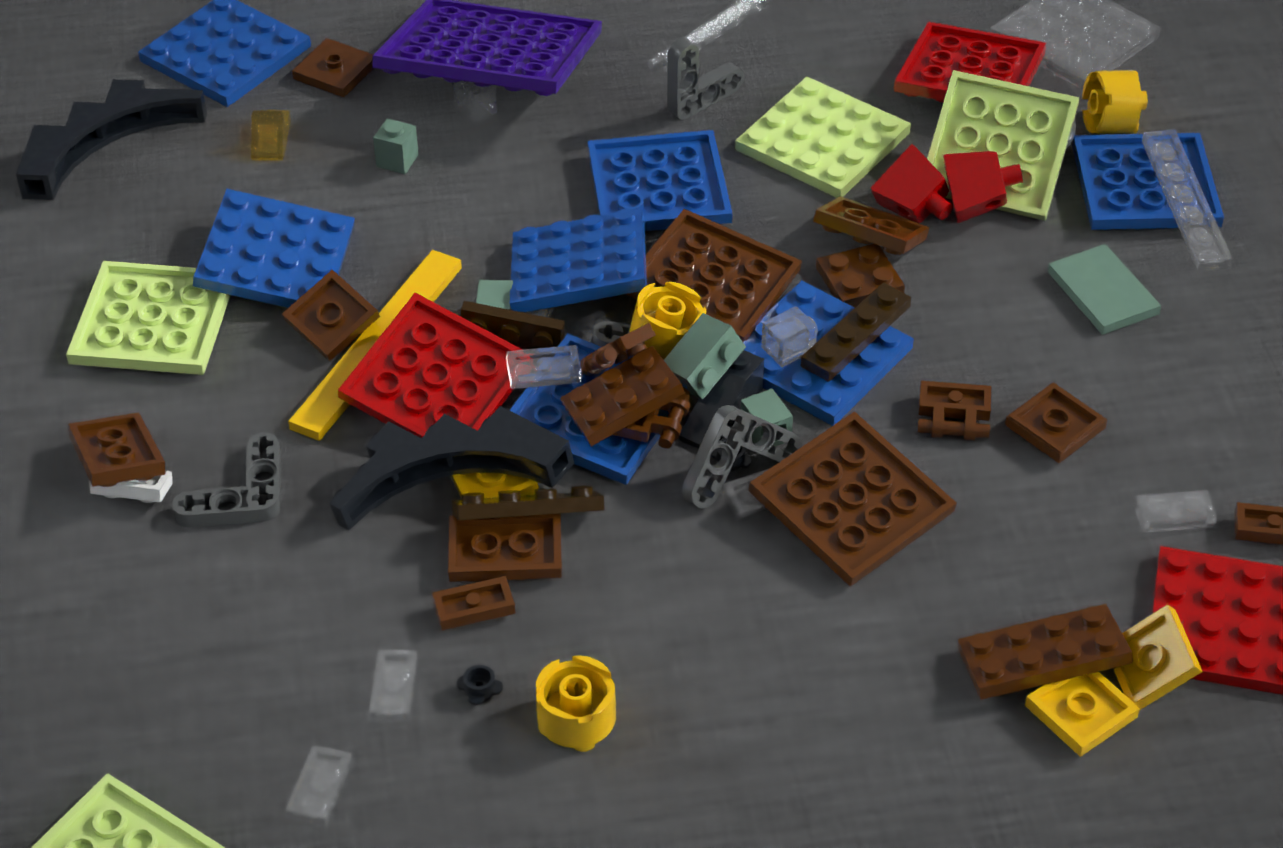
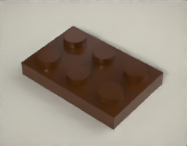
[813,196,930,255]
[560,346,685,446]
[68,412,166,487]
[448,513,562,582]

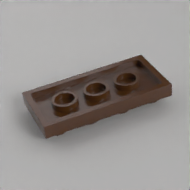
[957,604,1133,700]

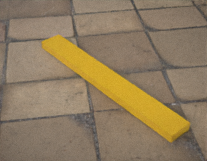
[288,250,462,441]

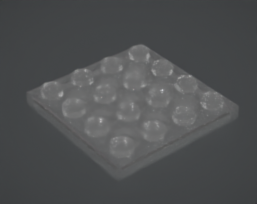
[990,0,1161,90]

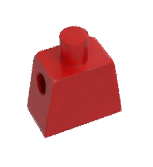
[870,144,953,223]
[943,151,1023,223]

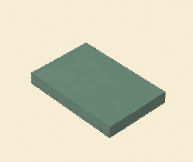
[1047,244,1161,335]

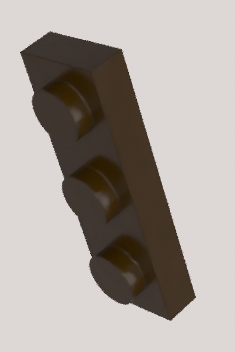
[460,301,565,354]

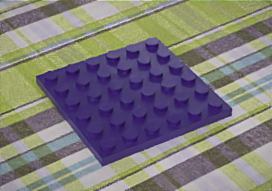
[373,0,602,96]

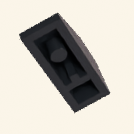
[679,350,764,449]

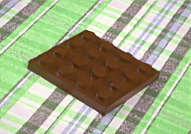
[625,209,802,342]
[748,411,957,587]

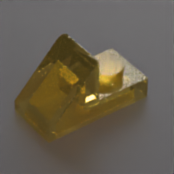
[251,109,291,161]

